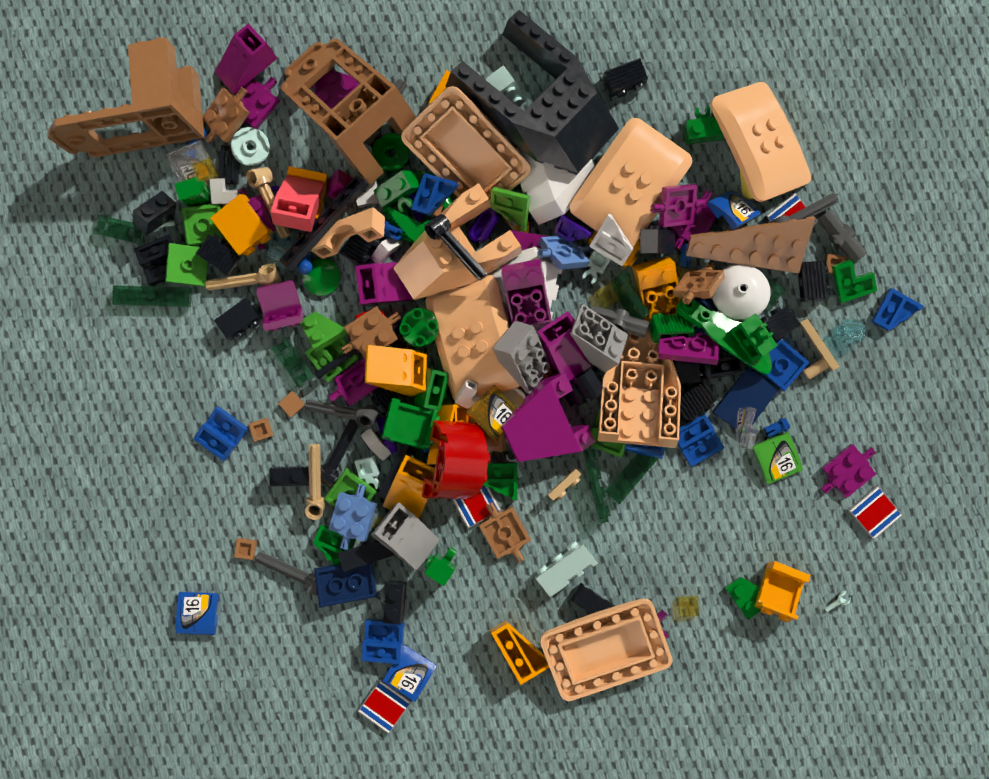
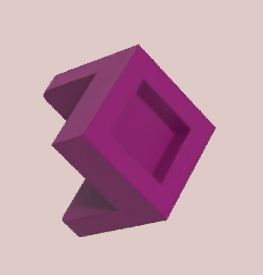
[327,169,353,199]

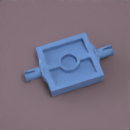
[537,236,591,270]
[328,484,377,550]

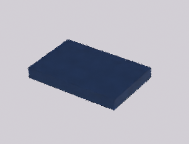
[713,367,778,436]
[314,563,377,608]

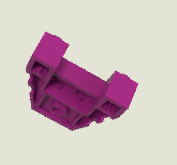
[501,373,595,462]

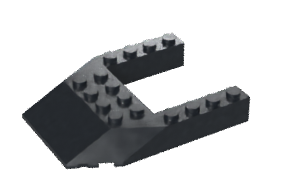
[445,10,619,175]

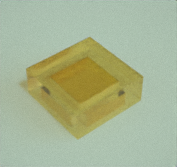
[192,158,218,181]
[594,283,620,308]
[678,595,700,617]

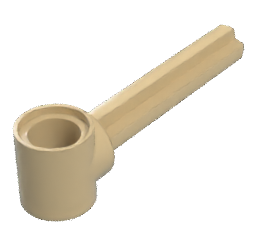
[246,167,291,239]
[206,263,282,291]
[305,443,325,520]

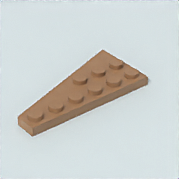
[685,216,816,273]

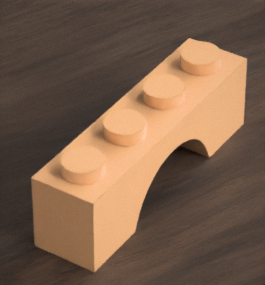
[311,207,385,259]

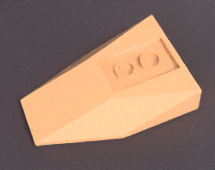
[598,330,681,448]

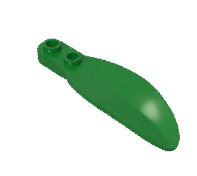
[676,298,772,375]

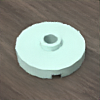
[231,127,270,166]

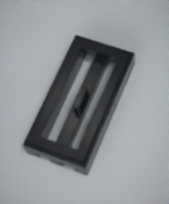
[219,145,240,185]

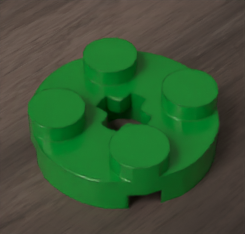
[372,133,410,173]

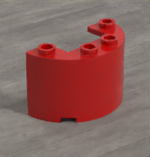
[422,420,490,499]

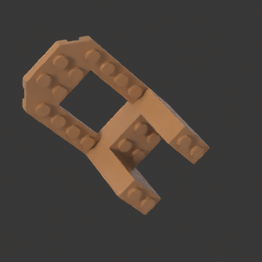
[47,37,204,157]
[281,38,416,185]

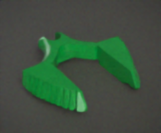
[383,170,452,244]

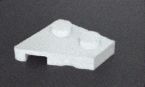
[589,214,633,266]

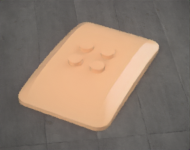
[710,82,811,202]
[401,86,531,201]
[569,118,692,247]
[426,275,520,400]
[540,598,672,701]

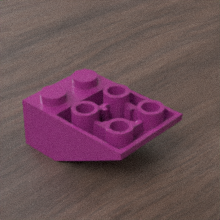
[215,23,278,94]
[501,259,552,325]
[355,262,421,307]
[536,311,593,381]

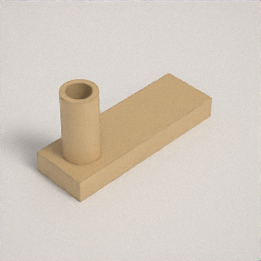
[799,318,840,380]

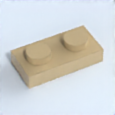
[547,468,581,501]

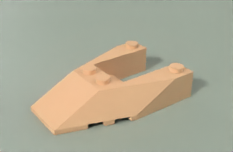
[394,183,522,300]

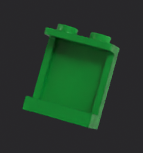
[381,398,440,450]

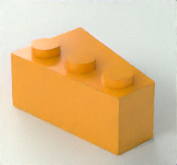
[489,620,549,685]

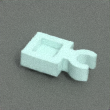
[582,250,611,285]
[354,456,380,489]

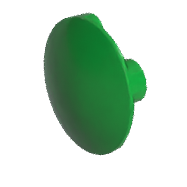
[302,258,340,296]
[399,308,439,347]

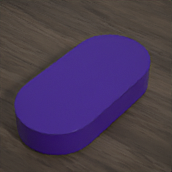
[469,208,499,244]

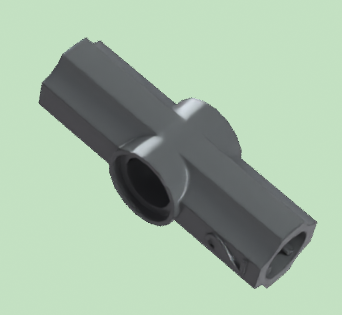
[817,209,867,264]
[592,306,650,338]

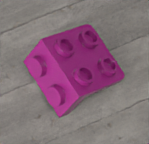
[256,280,304,331]

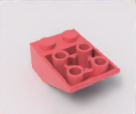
[271,175,325,232]

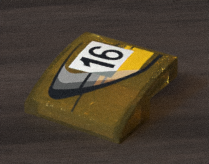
[466,385,517,442]

